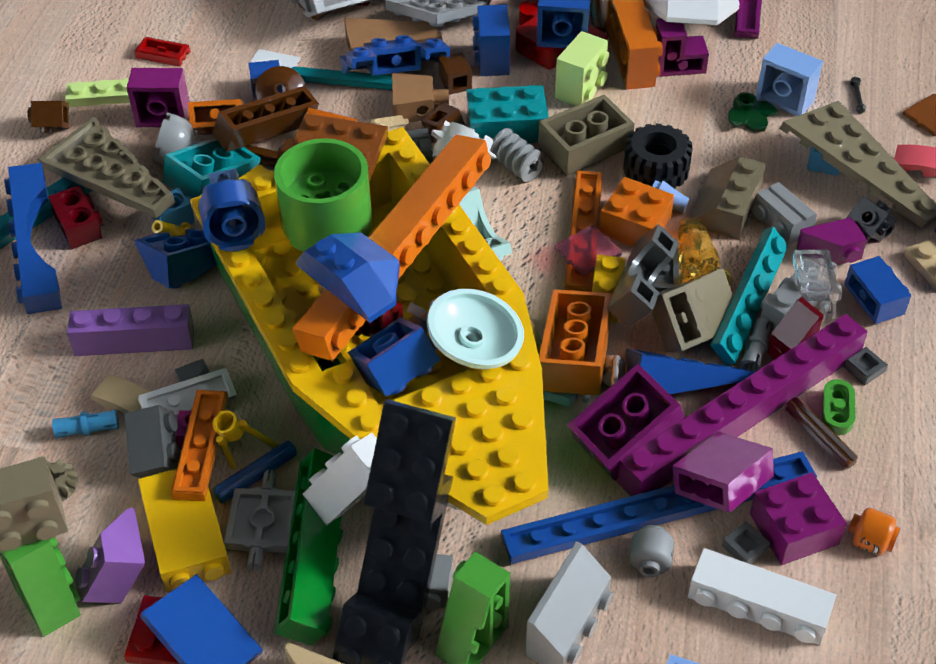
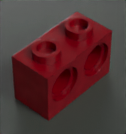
[48,185,104,250]

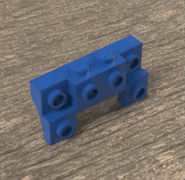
[340,35,450,76]

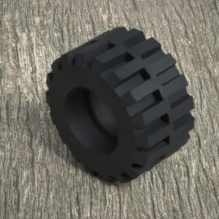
[623,123,693,189]

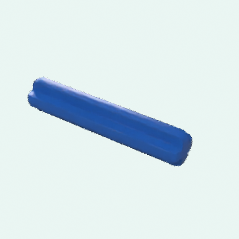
[212,440,297,503]

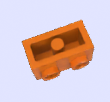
[188,99,243,135]

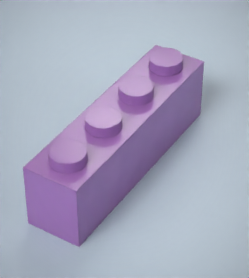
[67,304,194,356]

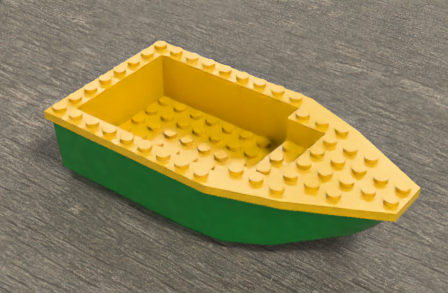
[190,127,549,525]

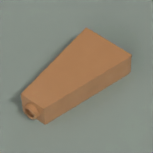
[344,18,443,52]

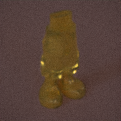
[678,218,732,286]

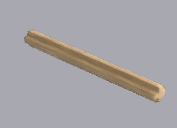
[370,115,409,131]

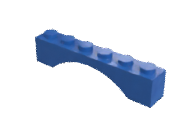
[4,163,62,314]

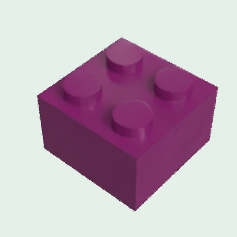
[126,68,190,128]
[749,472,847,566]

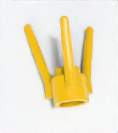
[213,410,280,469]

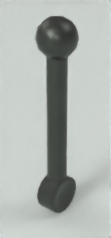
[850,77,866,114]

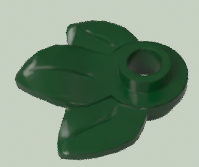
[728,92,778,132]

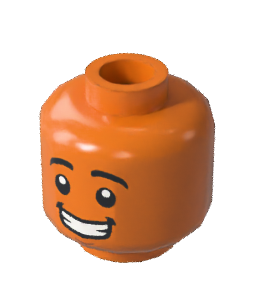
[848,507,901,556]

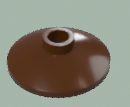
[256,66,306,100]

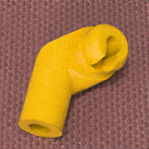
[152,220,193,237]

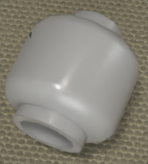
[629,525,675,577]

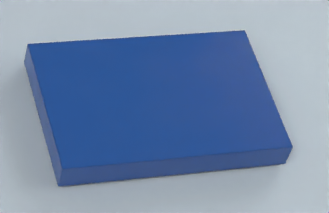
[140,574,263,664]

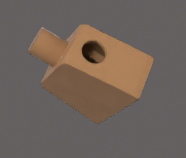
[392,73,449,122]

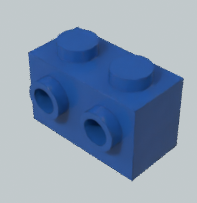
[844,256,911,324]

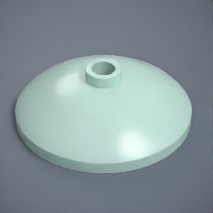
[427,289,524,369]

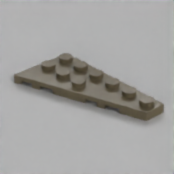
[779,101,936,227]
[38,116,175,218]

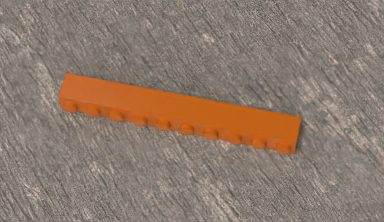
[292,134,491,361]

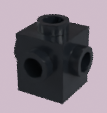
[846,196,898,242]

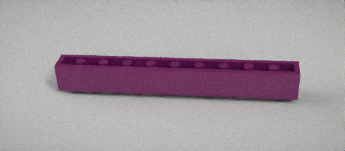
[617,314,868,496]

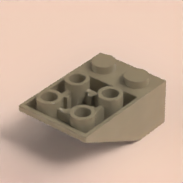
[652,268,733,352]

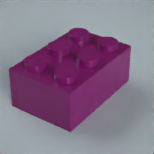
[567,364,685,481]

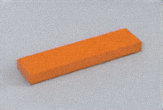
[171,390,229,501]

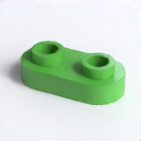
[822,379,856,435]

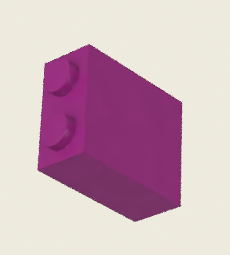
[673,431,774,513]

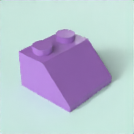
[75,508,145,603]

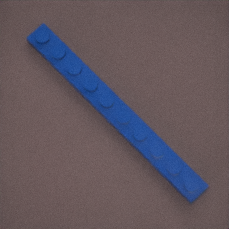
[501,451,817,564]

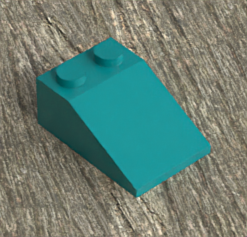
[162,137,261,198]

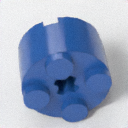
[198,179,266,251]

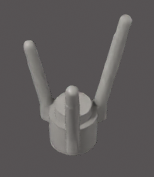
[582,355,626,403]

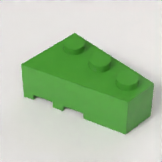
[435,552,510,664]

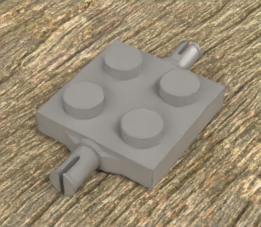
[224,470,295,571]

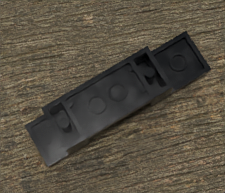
[332,399,456,664]

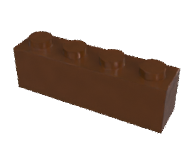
[213,86,319,152]

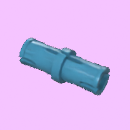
[52,409,119,438]

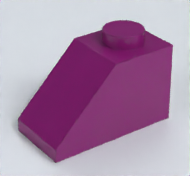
[796,217,867,265]

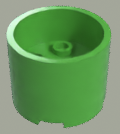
[274,139,373,252]

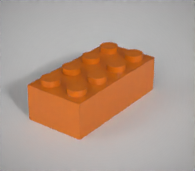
[605,0,663,90]
[539,289,612,396]

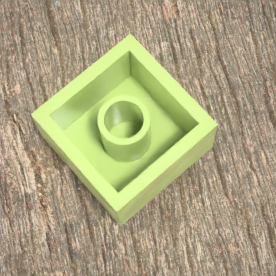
[555,31,609,106]

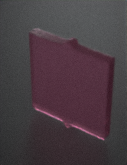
[554,225,622,276]

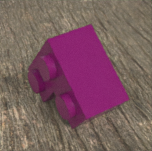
[656,18,709,77]

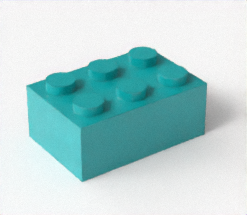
[467,85,549,144]

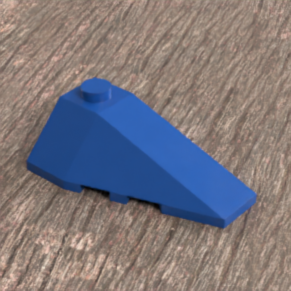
[135,228,216,289]
[626,348,755,394]

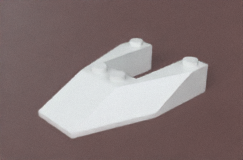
[645,0,739,25]

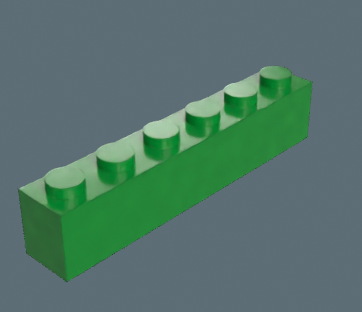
[274,448,343,646]

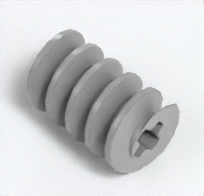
[490,128,543,182]

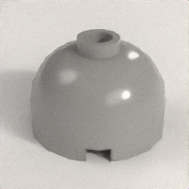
[153,113,199,166]

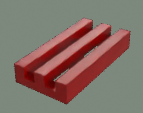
[135,37,190,67]

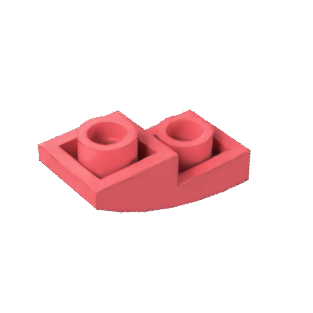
[894,144,936,177]

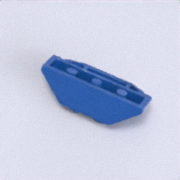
[296,233,400,323]

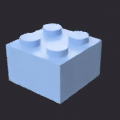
[756,43,823,116]

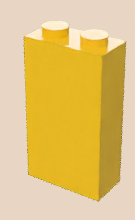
[138,469,231,592]

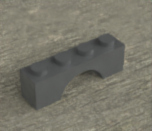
[607,224,679,328]

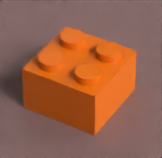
[599,177,674,247]

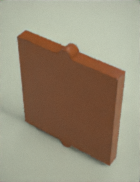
[903,93,936,137]

